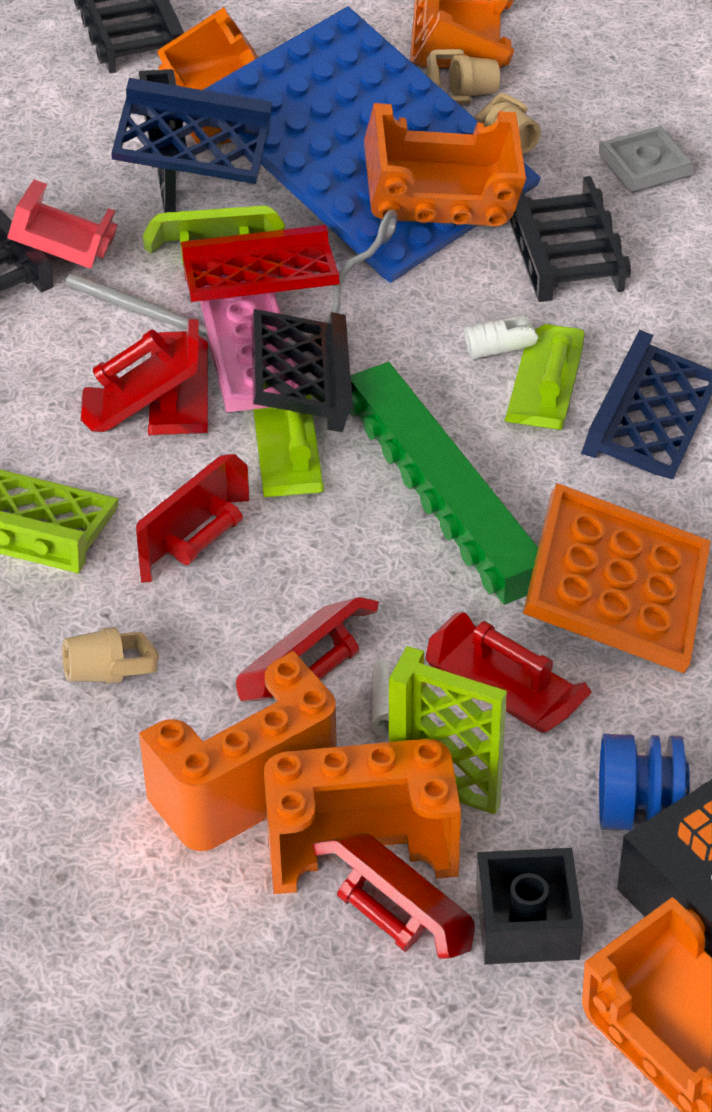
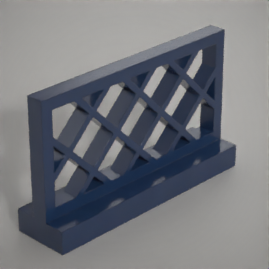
[111,78,272,184]
[581,329,712,479]

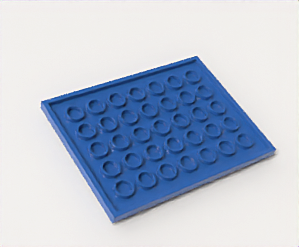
[203,6,541,283]

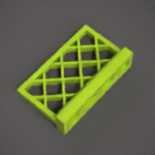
[0,470,118,574]
[389,646,507,815]

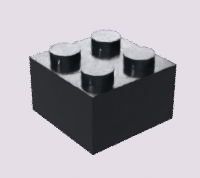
[476,848,583,965]

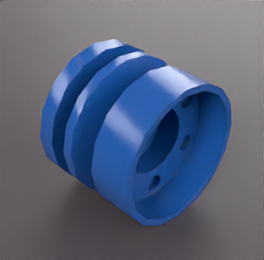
[599,733,690,831]

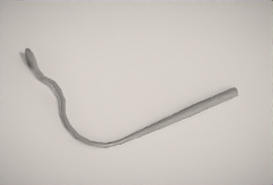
[66,209,397,345]

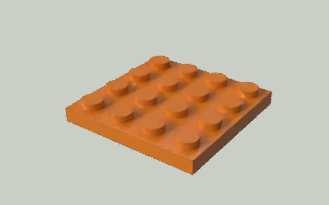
[523,483,711,673]

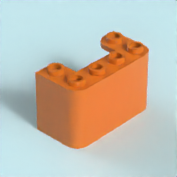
[364,103,526,227]
[139,651,337,851]
[264,739,461,894]

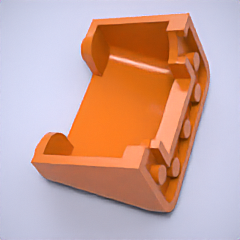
[410,0,514,69]
[157,7,259,145]
[582,897,712,1112]

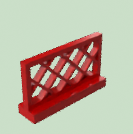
[181,225,340,302]

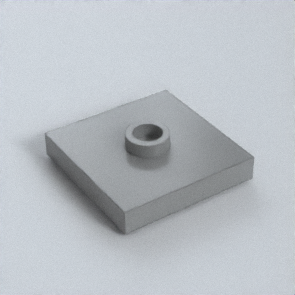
[599,126,694,192]

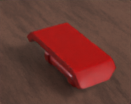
[80,319,199,432]
[148,331,208,435]
[136,454,250,583]
[236,597,379,701]
[425,612,592,733]
[312,833,475,959]

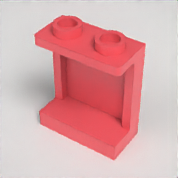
[7,179,118,269]

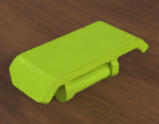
[143,205,286,266]
[504,324,585,431]
[253,394,324,497]

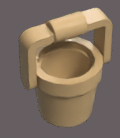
[425,49,500,105]
[474,93,541,154]
[62,627,159,684]

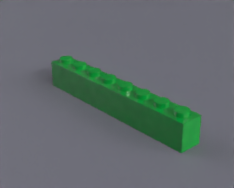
[349,361,538,605]

